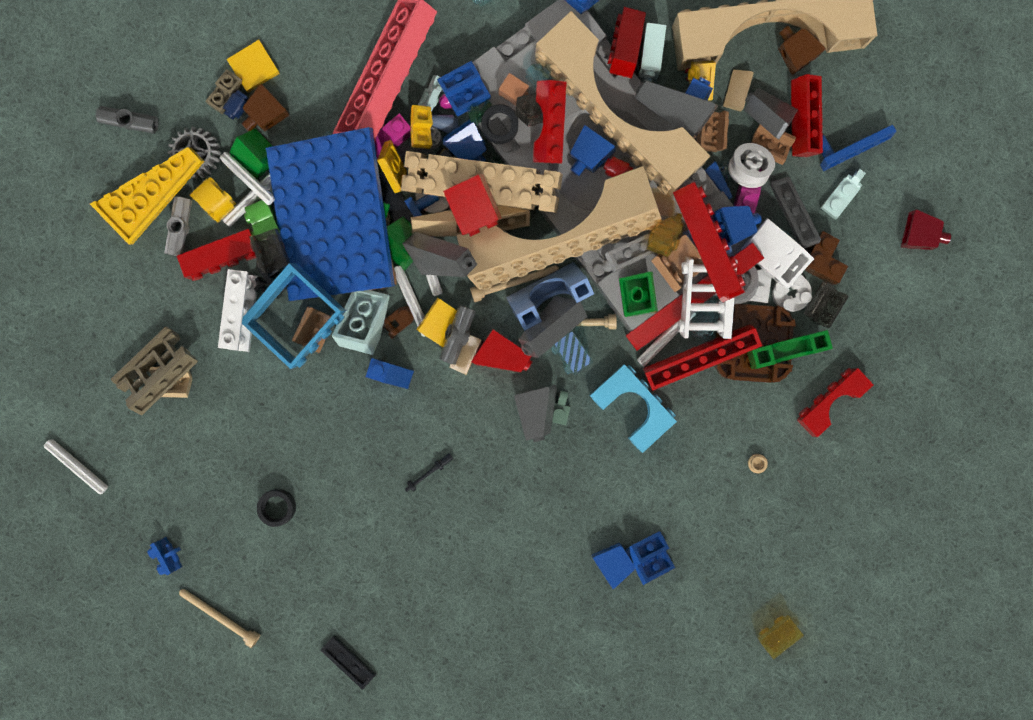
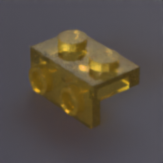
[758,615,804,660]

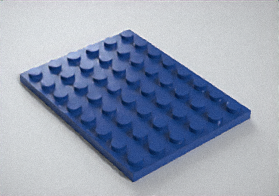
[266,127,395,301]

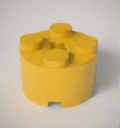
[189,177,236,223]

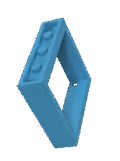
[242,263,347,369]

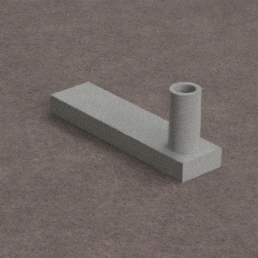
[602,224,679,272]

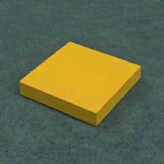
[227,40,280,93]
[377,140,407,193]
[416,298,457,347]

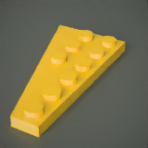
[90,147,205,245]

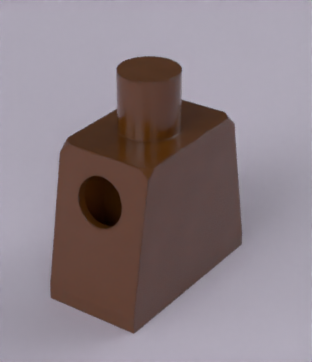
[778,26,826,76]
[241,84,290,132]

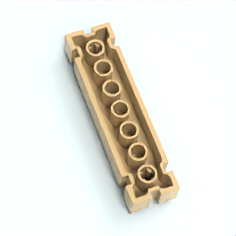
[401,151,563,213]

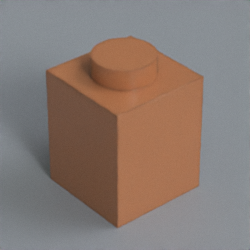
[498,73,530,107]

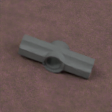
[95,106,159,134]
[439,305,476,365]

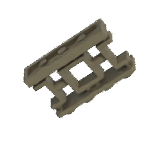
[111,327,198,415]

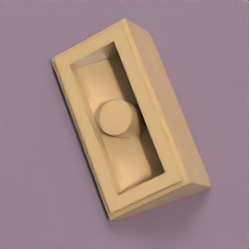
[723,70,754,112]
[449,335,482,375]

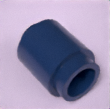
[222,90,249,120]

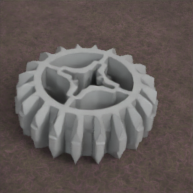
[168,127,222,179]

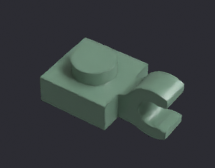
[552,391,570,425]

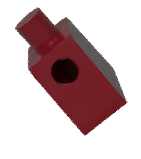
[901,210,951,250]

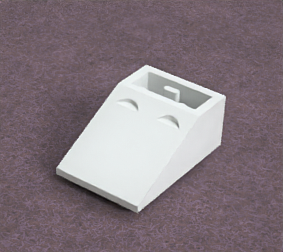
[741,218,814,289]

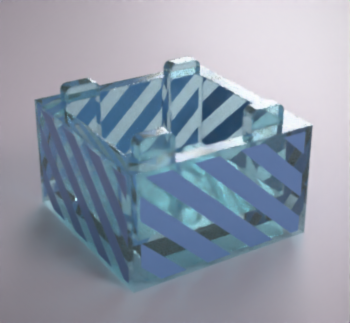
[551,330,594,376]

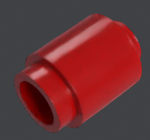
[603,156,634,177]

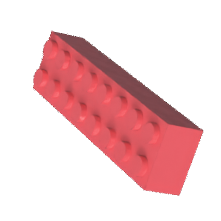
[332,0,437,143]

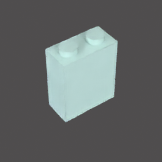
[637,23,666,83]

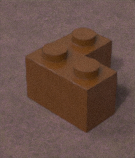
[804,231,848,285]

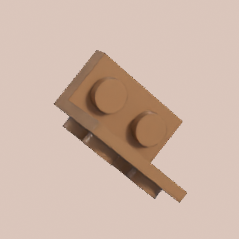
[651,234,704,292]

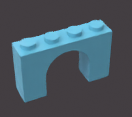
[589,364,677,453]

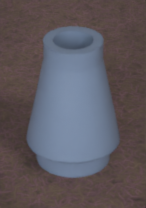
[432,114,458,134]

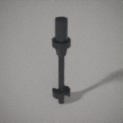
[405,453,454,492]

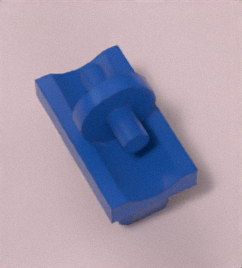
[147,537,183,575]

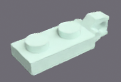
[418,75,442,112]
[821,169,866,219]

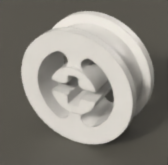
[728,143,775,188]

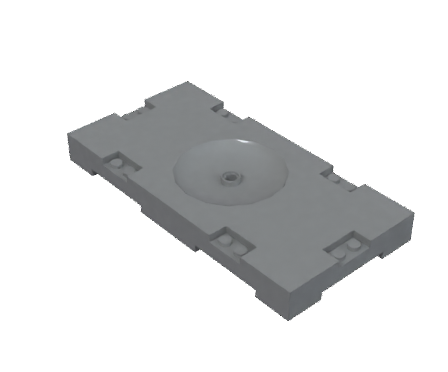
[466,0,752,332]

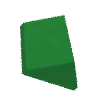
[229,129,273,180]
[387,216,413,271]
[619,272,658,317]

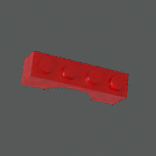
[533,80,567,164]
[797,368,874,437]

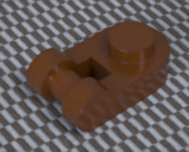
[383,306,414,339]

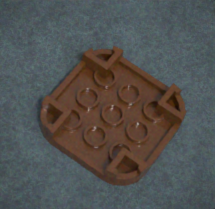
[715,304,796,383]

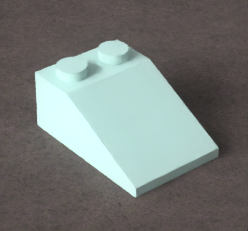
[332,290,389,355]

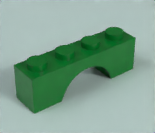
[747,330,833,369]

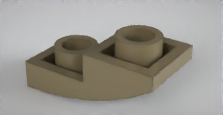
[205,69,242,114]

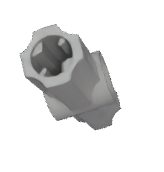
[164,197,192,256]

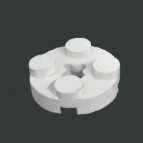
[772,275,812,312]

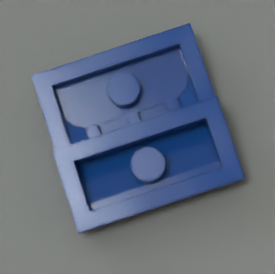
[437,61,491,117]
[630,531,675,585]

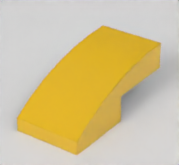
[410,105,433,149]

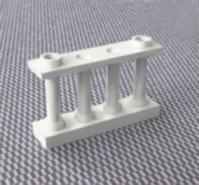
[678,257,737,339]
[218,269,259,352]

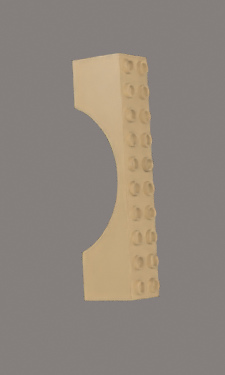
[672,0,877,71]
[535,11,710,197]
[457,166,663,290]

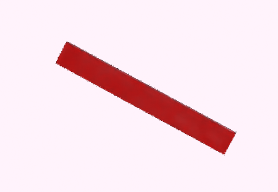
[625,242,764,351]

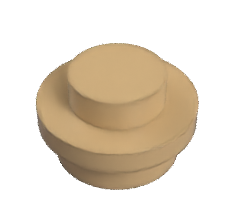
[748,454,768,473]

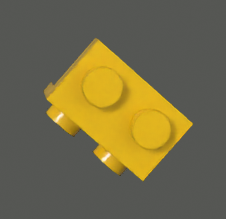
[687,60,716,100]

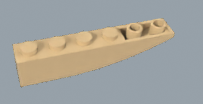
[411,205,530,236]

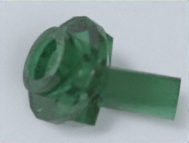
[468,101,492,126]

